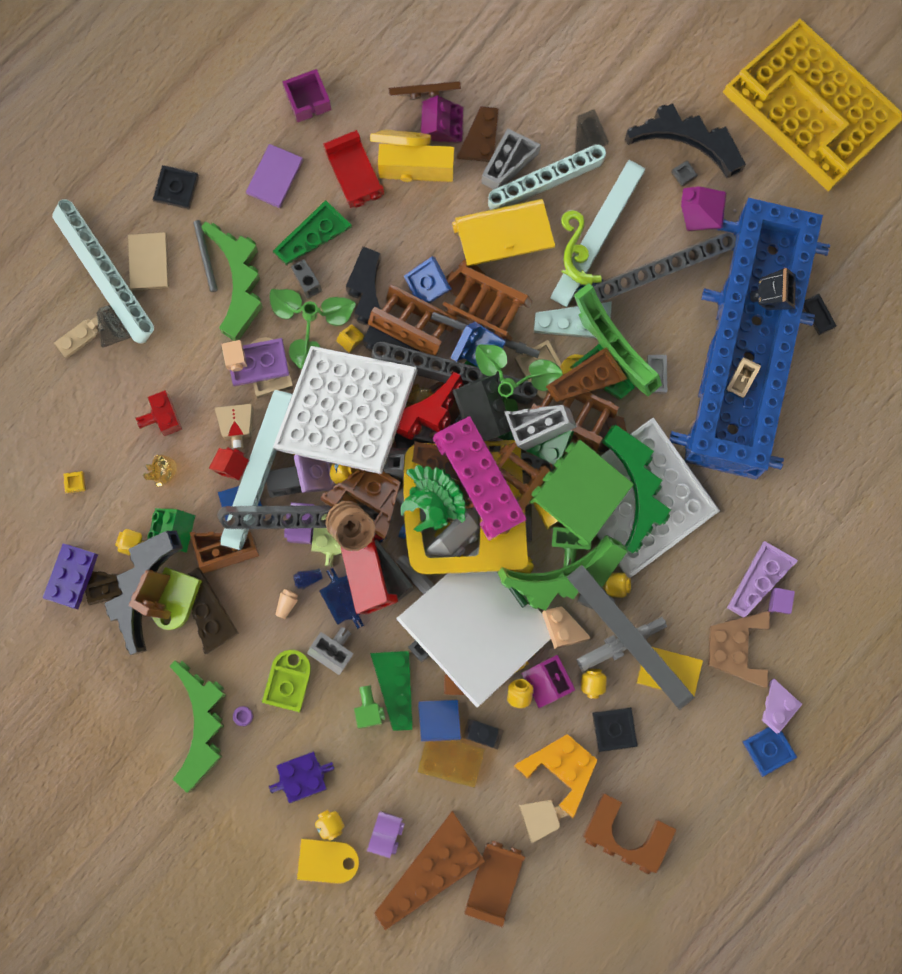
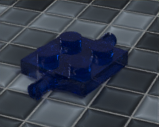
[319,568,365,629]

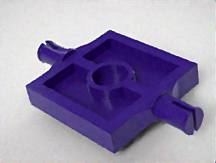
[269,751,335,804]

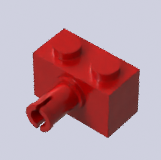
[135,390,182,436]
[209,447,249,480]

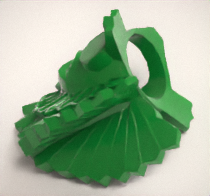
[401,465,466,532]

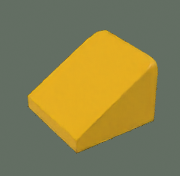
[336,324,365,352]

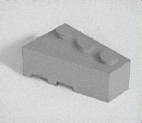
[481,129,541,189]
[505,405,577,450]

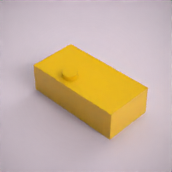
[378,143,454,182]

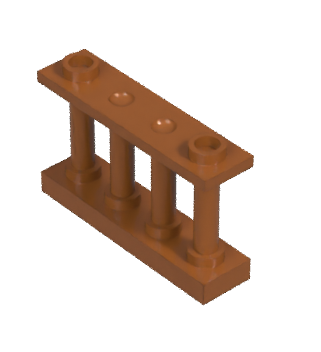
[443,266,532,341]
[368,284,458,356]
[531,391,619,452]
[465,443,550,535]

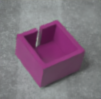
[282,69,332,123]

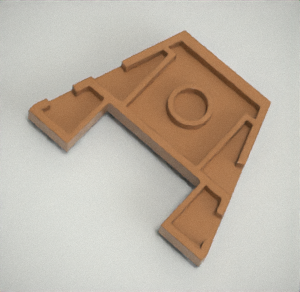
[708,611,770,688]

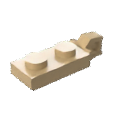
[54,316,105,359]

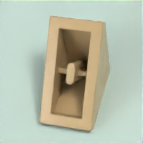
[726,357,761,398]

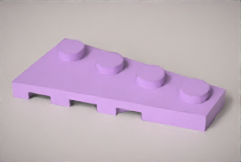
[727,541,798,618]

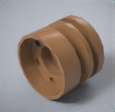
[325,501,375,551]

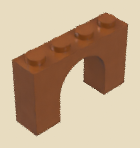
[582,793,676,875]

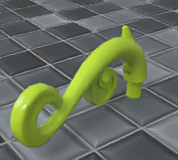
[561,210,602,285]

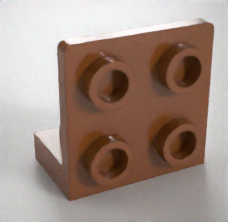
[129,570,172,619]

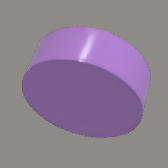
[233,706,253,726]

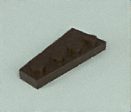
[187,567,239,654]

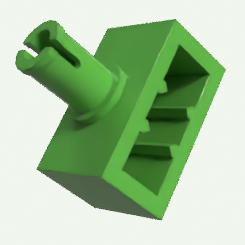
[551,526,591,567]
[354,685,386,729]

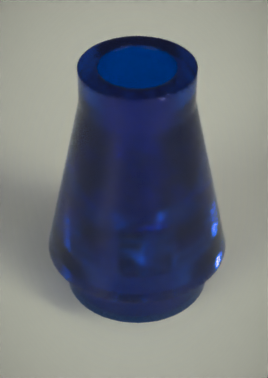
[293,568,323,590]

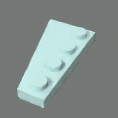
[534,301,612,338]

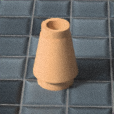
[275,589,298,619]

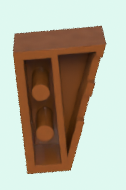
[190,532,259,574]

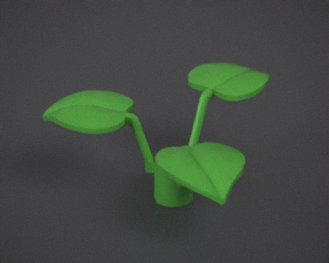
[270,289,356,369]
[475,344,563,412]

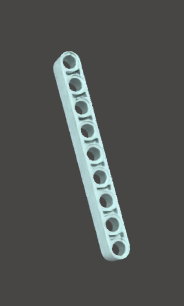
[550,160,645,307]
[53,199,154,344]
[221,390,293,550]

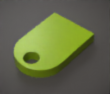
[152,567,202,630]
[262,650,311,712]

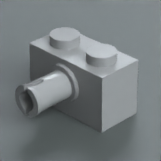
[307,627,353,675]

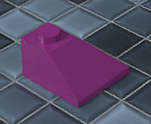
[681,186,727,231]

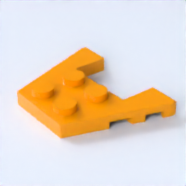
[514,734,598,818]

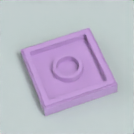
[294,455,336,493]

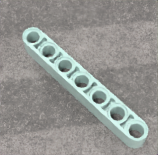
[488,145,606,210]

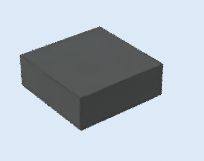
[671,160,697,187]

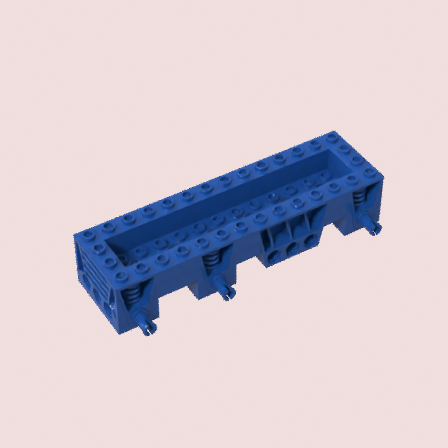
[669,197,830,480]

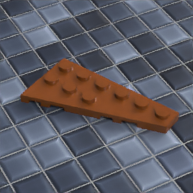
[374,811,485,930]

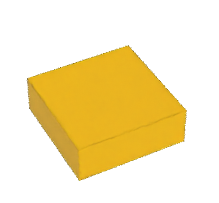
[63,471,86,493]

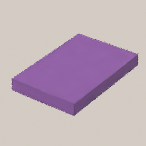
[246,144,303,208]
[230,338,289,386]

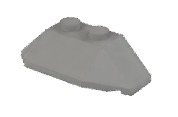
[424,506,479,558]

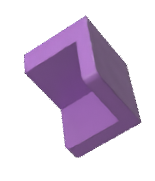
[768,588,795,614]

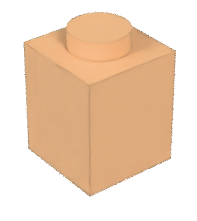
[221,340,247,372]

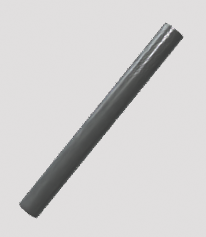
[193,220,218,292]

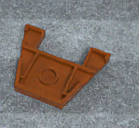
[320,469,400,539]

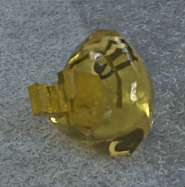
[405,384,434,408]
[143,454,177,486]

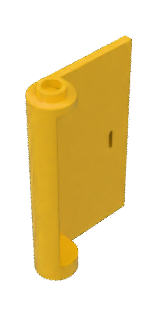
[452,199,555,267]

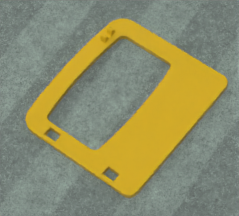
[403,440,528,575]

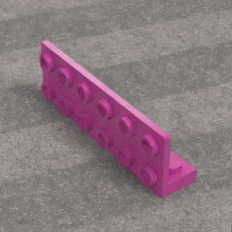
[433,417,526,541]

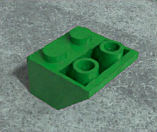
[147,508,196,553]

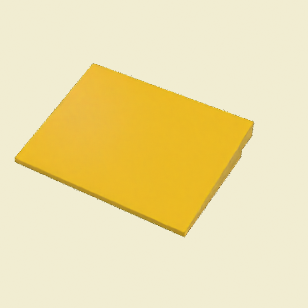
[723,19,902,192]

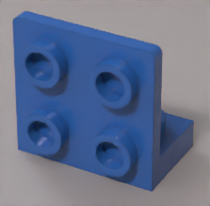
[451,322,506,367]

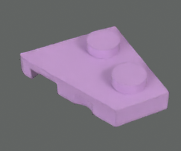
[762,679,802,734]

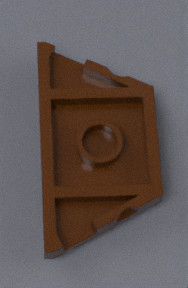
[389,81,461,99]

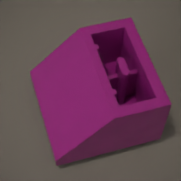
[421,95,464,142]
[521,655,575,708]

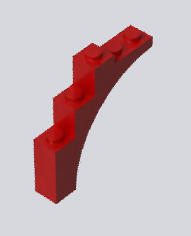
[396,372,464,440]

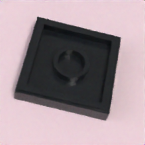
[153,165,199,210]
[592,707,638,752]

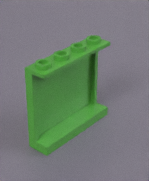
[530,440,634,546]

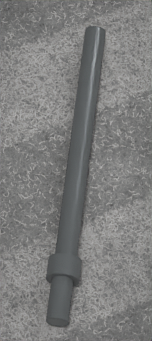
[431,312,540,358]

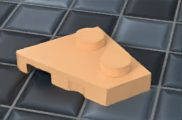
[542,606,590,649]

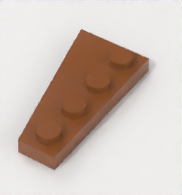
[546,348,627,403]

